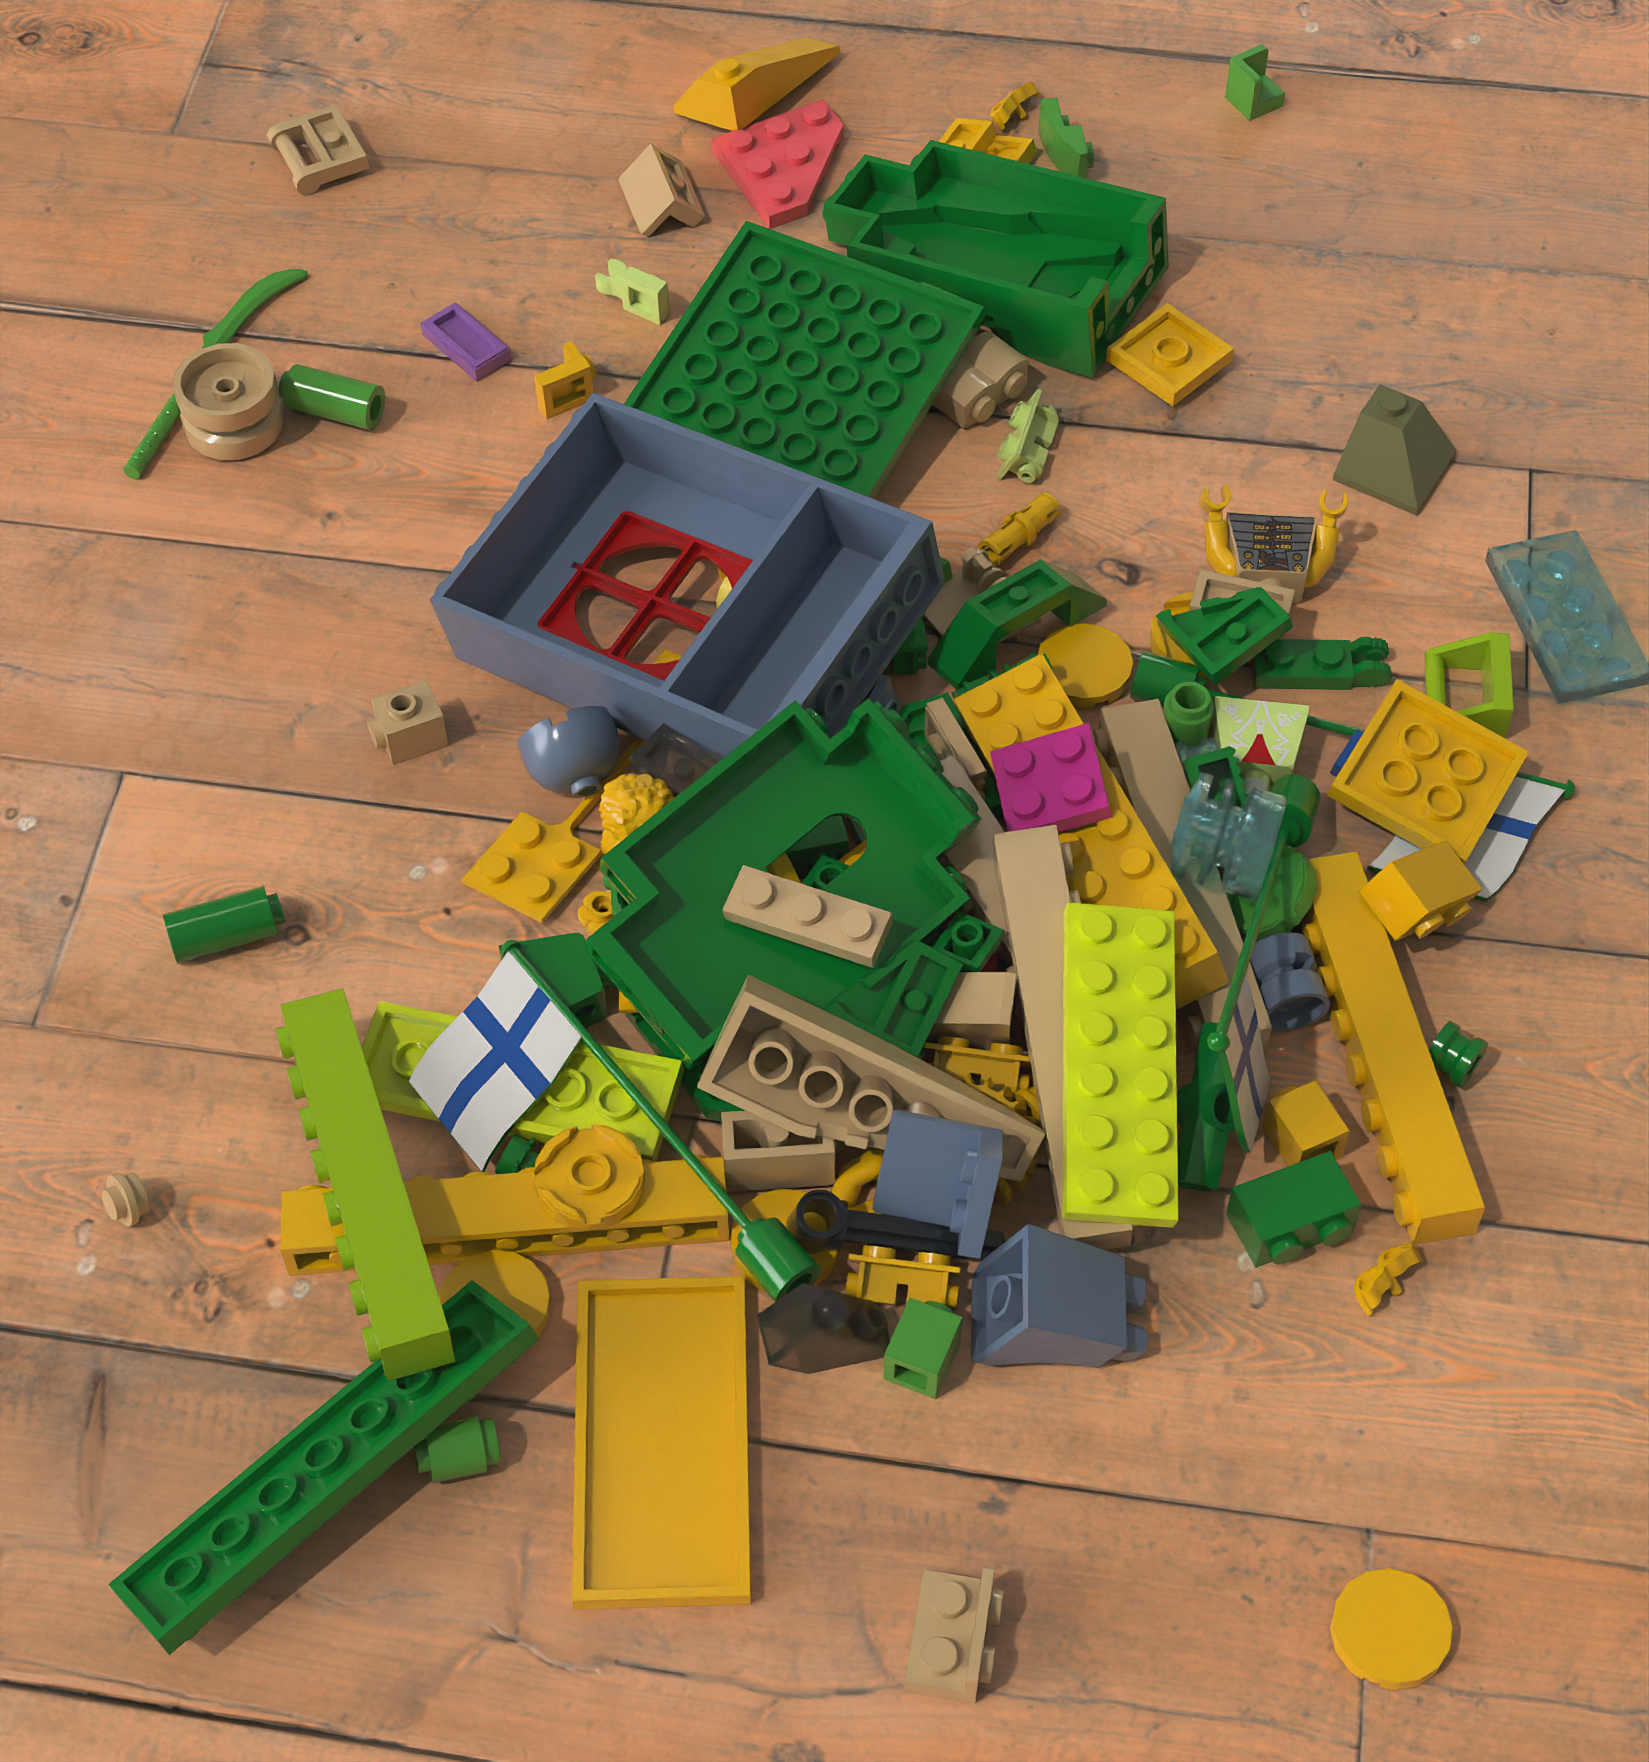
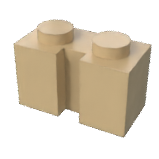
[721,1111,835,1192]

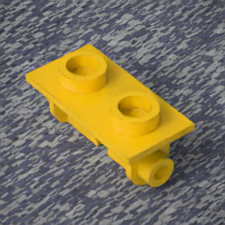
[924,1036,1031,1093]
[846,1245,962,1308]

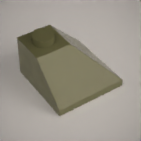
[1333,384,1456,516]

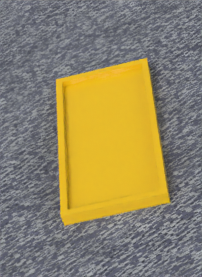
[572,1276,751,1610]

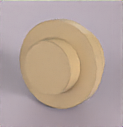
[102,1172,150,1227]

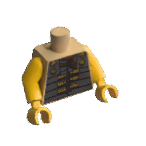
[1199,484,1348,604]

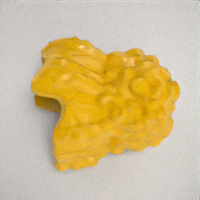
[599,773,676,854]

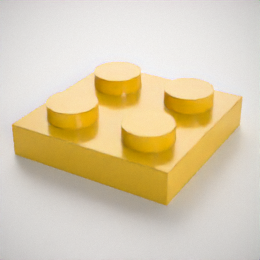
[1106,303,1234,407]

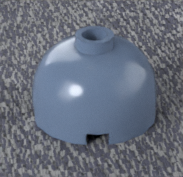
[518,706,620,798]

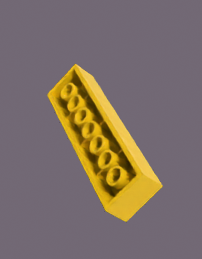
[954,654,1229,1010]

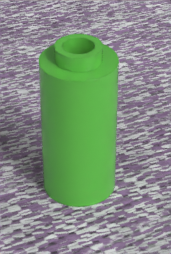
[278,364,385,430]

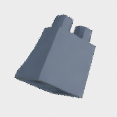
[971,1224,1147,1368]

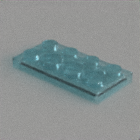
[1485,530,1649,704]

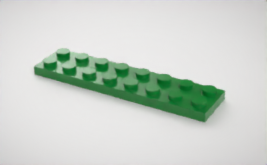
[108,1280,539,1655]

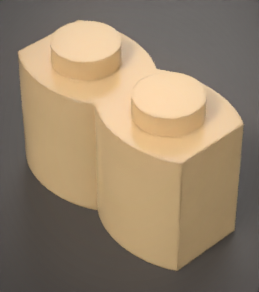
[932,331,1028,429]

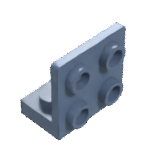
[873,1110,1003,1259]

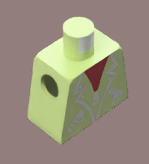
[1210,696,1309,812]

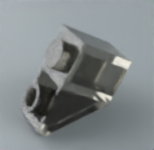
[757,1283,890,1374]

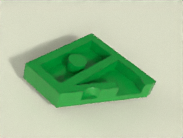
[1156,586,1293,685]
[822,940,963,1058]

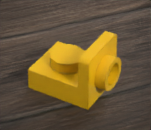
[534,341,597,419]

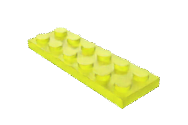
[1062,902,1178,1228]
[362,1001,684,1162]

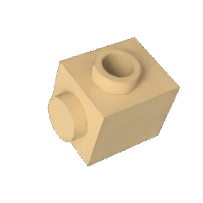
[367,680,448,765]

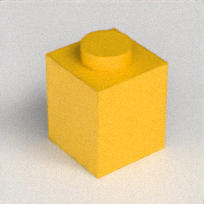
[1262,1080,1349,1166]

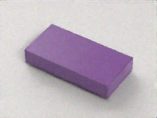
[421,302,512,382]

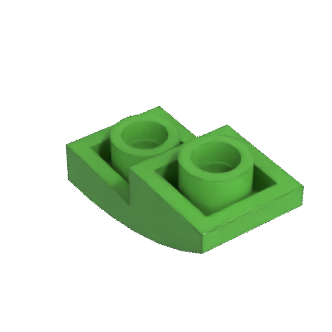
[1038,98,1094,178]

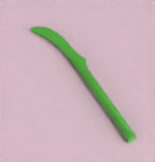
[123,269,307,479]

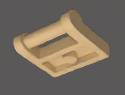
[267,105,369,195]

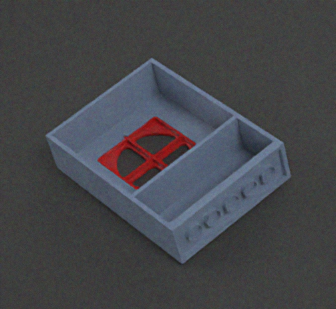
[430,393,946,765]

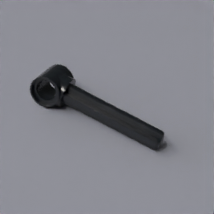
[786,1189,1005,1261]

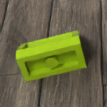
[1424,632,1514,738]

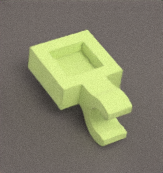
[595,259,669,325]

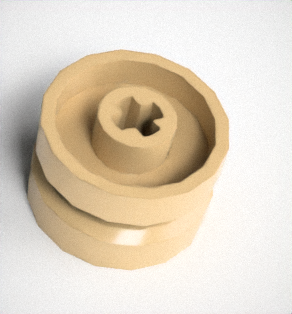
[173,343,284,460]

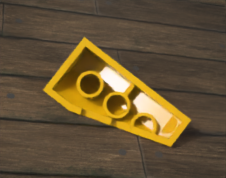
[673,37,840,131]

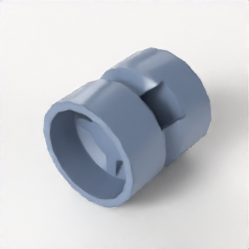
[1250,933,1330,1032]

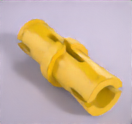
[977,492,1061,567]

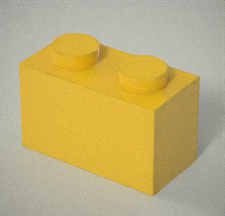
[1358,841,1483,941]

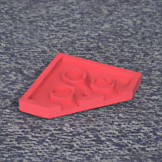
[712,99,843,229]

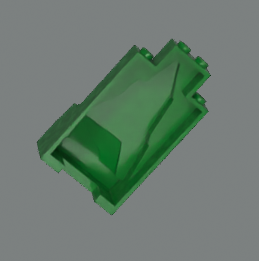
[822,140,1169,378]

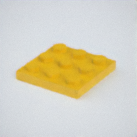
[1326,679,1529,864]

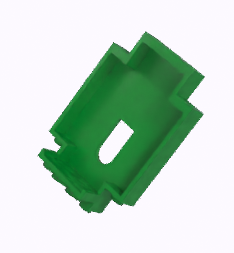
[585,698,982,1071]

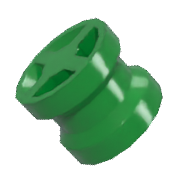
[1429,1021,1488,1088]

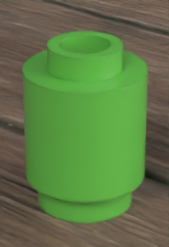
[1163,682,1214,753]
[414,1415,500,1483]

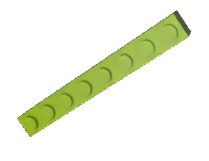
[275,988,455,1382]

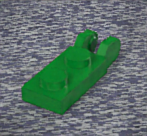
[1252,637,1392,690]

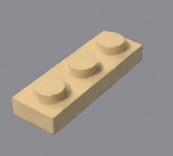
[722,865,893,968]

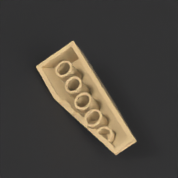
[697,974,1045,1182]

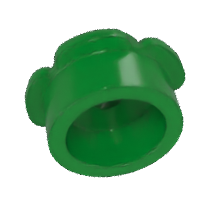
[495,1135,539,1174]

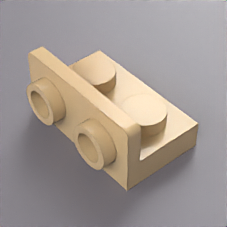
[904,1567,1004,1703]

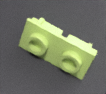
[996,388,1059,483]

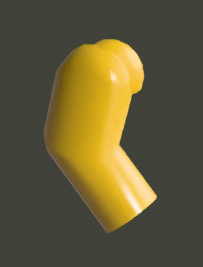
[831,1149,884,1208]

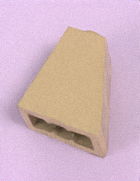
[925,972,1017,1051]

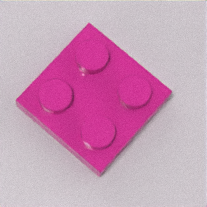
[990,723,1113,833]

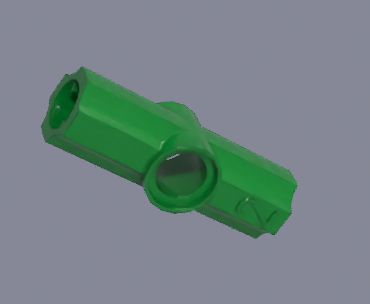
[1177,1022,1235,1193]

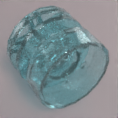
[1170,772,1287,901]

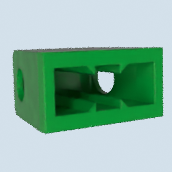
[498,933,615,1028]

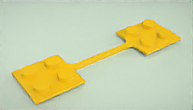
[461,649,682,924]

